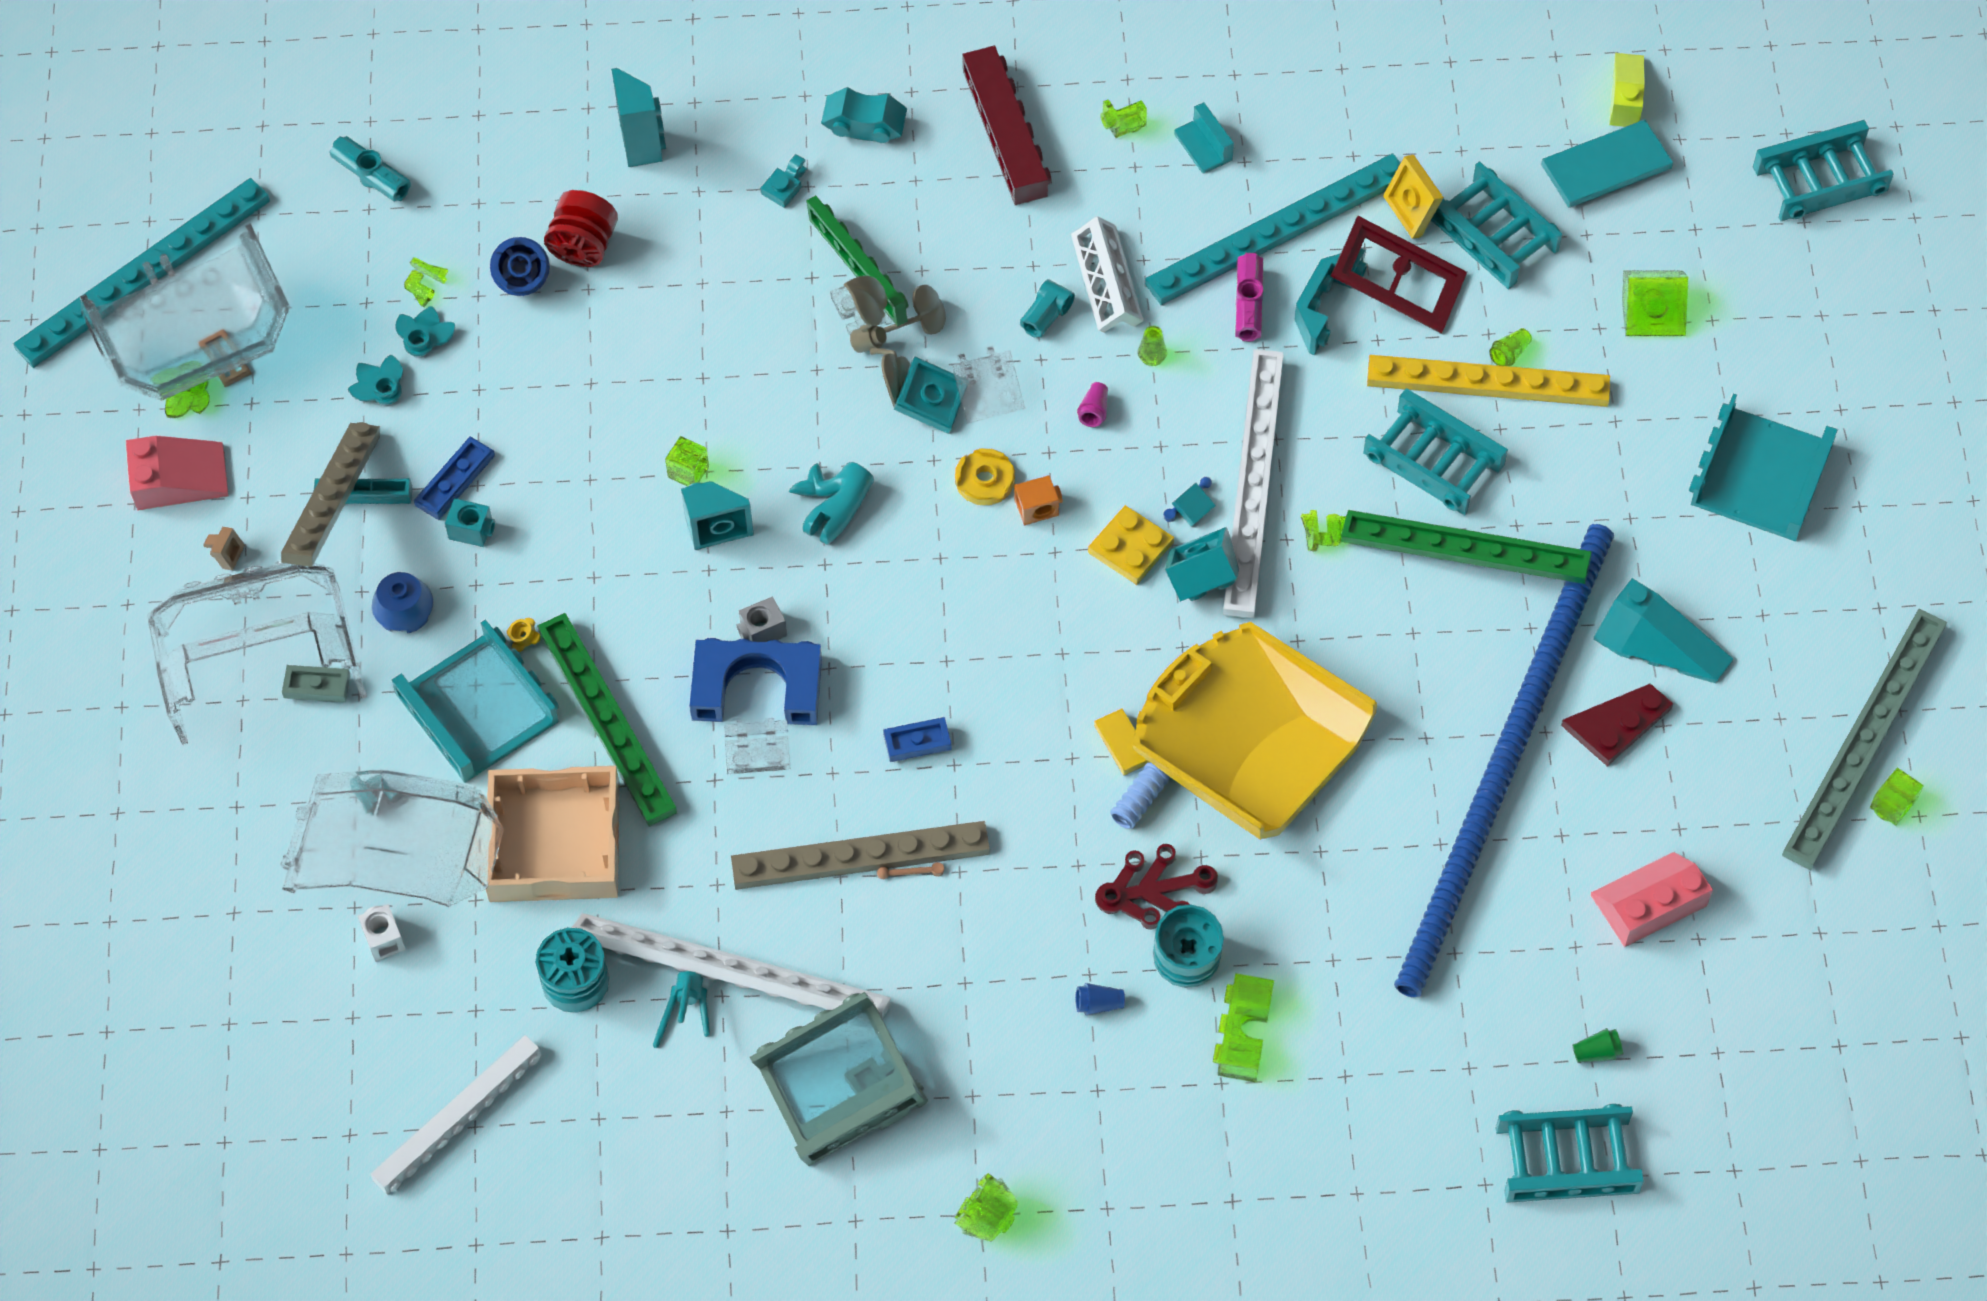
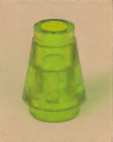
[1137,326,1167,366]
[1489,328,1532,366]

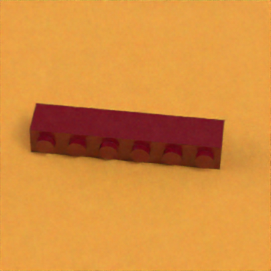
[962,45,1052,205]

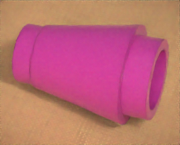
[1077,382,1108,427]

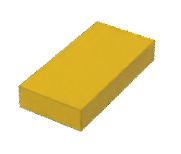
[1094,708,1149,776]

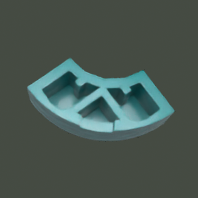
[821,87,907,143]

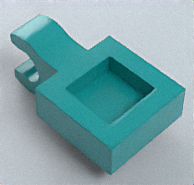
[760,154,807,208]

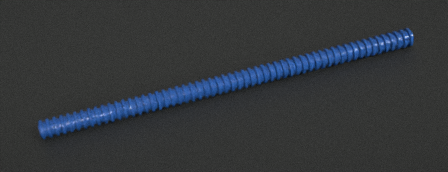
[1394,524,1614,997]

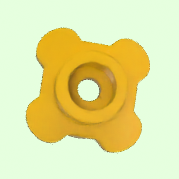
[507,618,541,652]

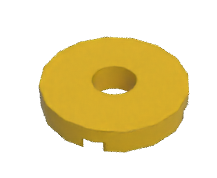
[955,448,1015,505]

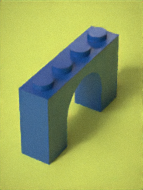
[689,638,822,725]

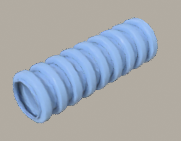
[1110,762,1170,829]

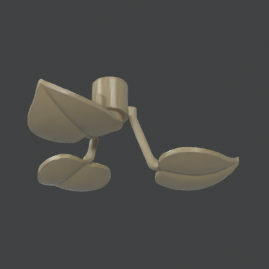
[844,276,946,407]

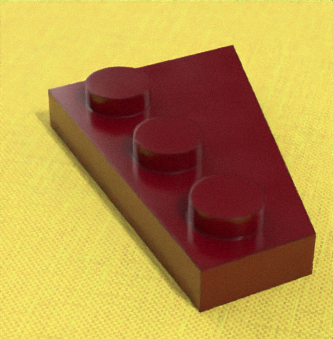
[1561,683,1673,766]

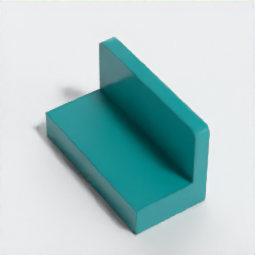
[1174,102,1234,174]

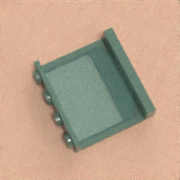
[750,992,925,1166]

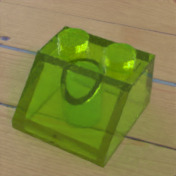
[1622,270,1689,336]

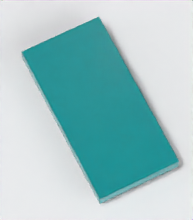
[1541,119,1673,208]

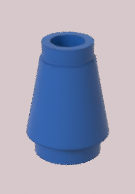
[1075,983,1125,1016]

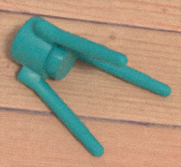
[653,971,710,1048]

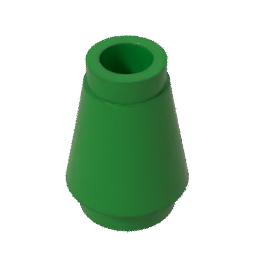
[1572,1028,1624,1063]

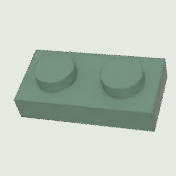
[282,665,350,702]

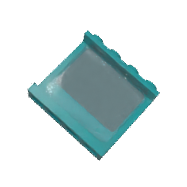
[391,619,559,783]

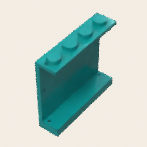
[1689,393,1838,542]

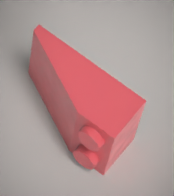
[126,435,229,510]

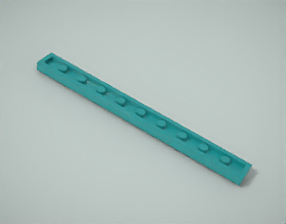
[1145,153,1401,305]
[13,177,270,368]

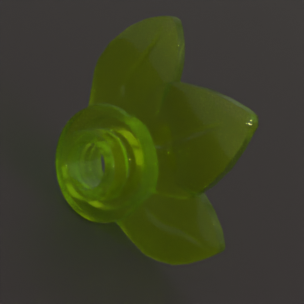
[152,367,210,418]

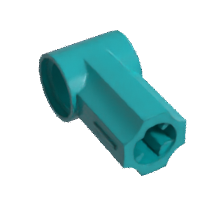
[1020,279,1075,338]

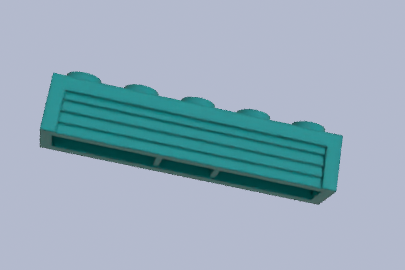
[313,478,413,504]

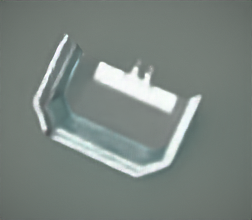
[80,223,290,401]

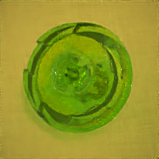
[954,1173,1018,1242]

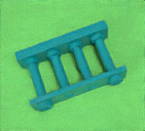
[1752,119,1894,221]
[1431,161,1562,289]
[1363,388,1508,516]
[1495,1104,1644,1203]

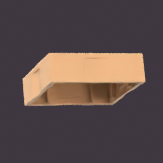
[485,766,620,902]

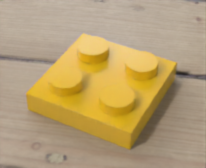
[1383,154,1444,239]
[1088,505,1174,585]

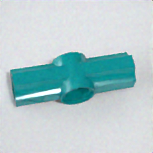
[329,136,411,202]

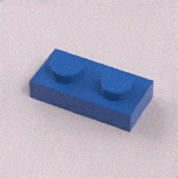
[883,717,952,762]

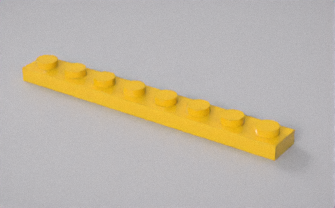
[1367,354,1610,407]

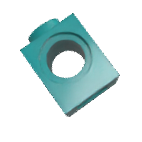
[445,498,495,547]

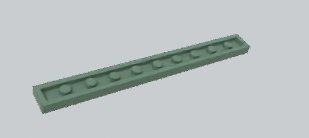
[1782,609,1947,870]

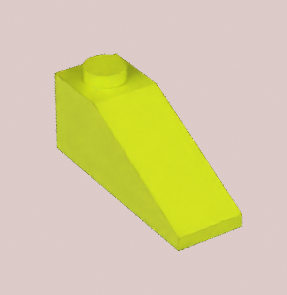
[1609,52,1645,127]

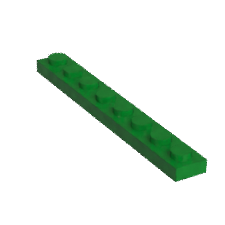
[1341,510,1592,584]
[537,613,677,827]

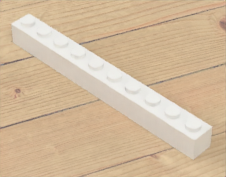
[371,1035,541,1195]

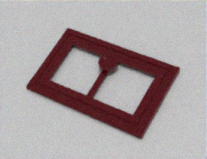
[1331,216,1467,334]

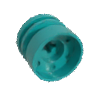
[1153,904,1224,988]
[535,927,610,1013]

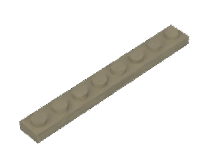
[281,422,380,567]
[731,821,990,890]

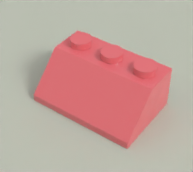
[1591,852,1713,947]

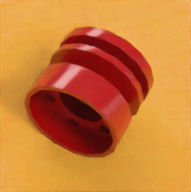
[544,190,618,267]

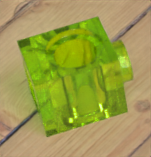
[665,436,709,487]
[1870,767,1924,826]

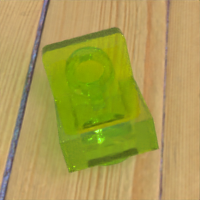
[1100,99,1147,138]

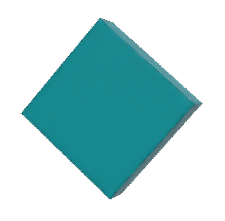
[1172,483,1216,526]

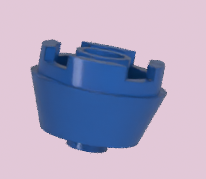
[490,237,550,296]
[371,572,433,633]

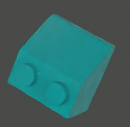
[681,481,754,550]
[1165,527,1239,602]

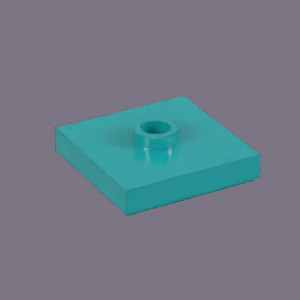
[894,357,969,434]

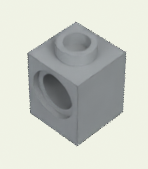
[736,596,787,642]

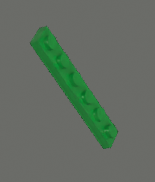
[806,195,909,327]

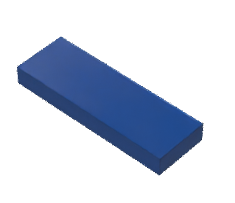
[413,436,495,520]

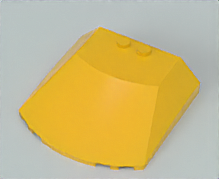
[1133,622,1377,840]

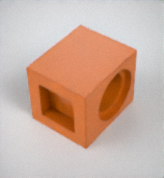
[1014,475,1063,525]

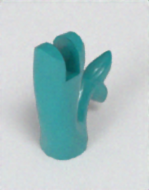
[789,462,874,545]

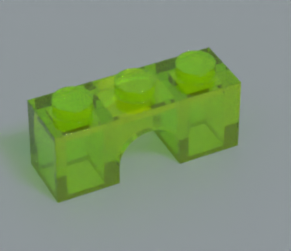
[1213,973,1274,1083]

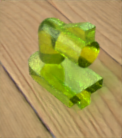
[404,257,448,308]
[1300,510,1346,552]

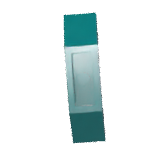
[1294,248,1368,355]

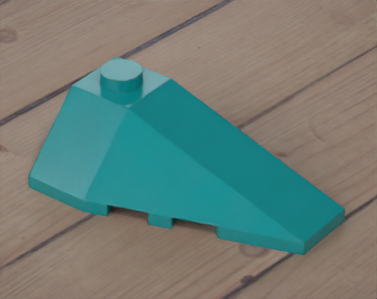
[1593,578,1733,684]

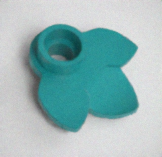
[395,306,455,356]
[348,355,403,405]

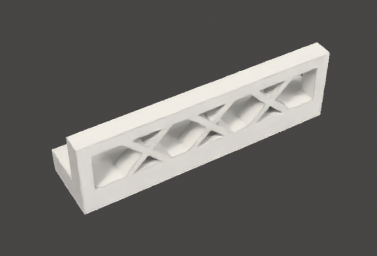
[1071,216,1143,333]

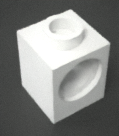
[358,904,406,962]

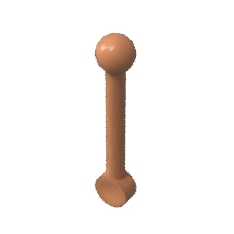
[877,862,944,880]

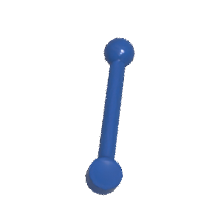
[1163,477,1212,522]

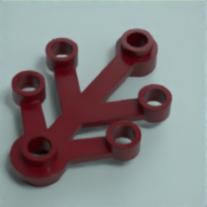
[1095,844,1218,930]

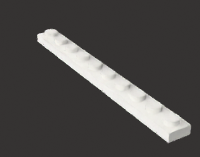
[1223,349,1284,618]
[572,913,891,1023]

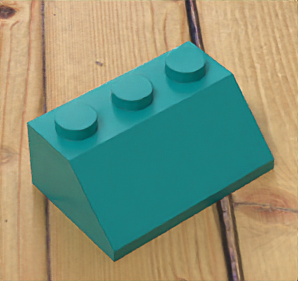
[611,68,666,167]

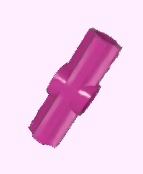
[1235,253,1264,342]

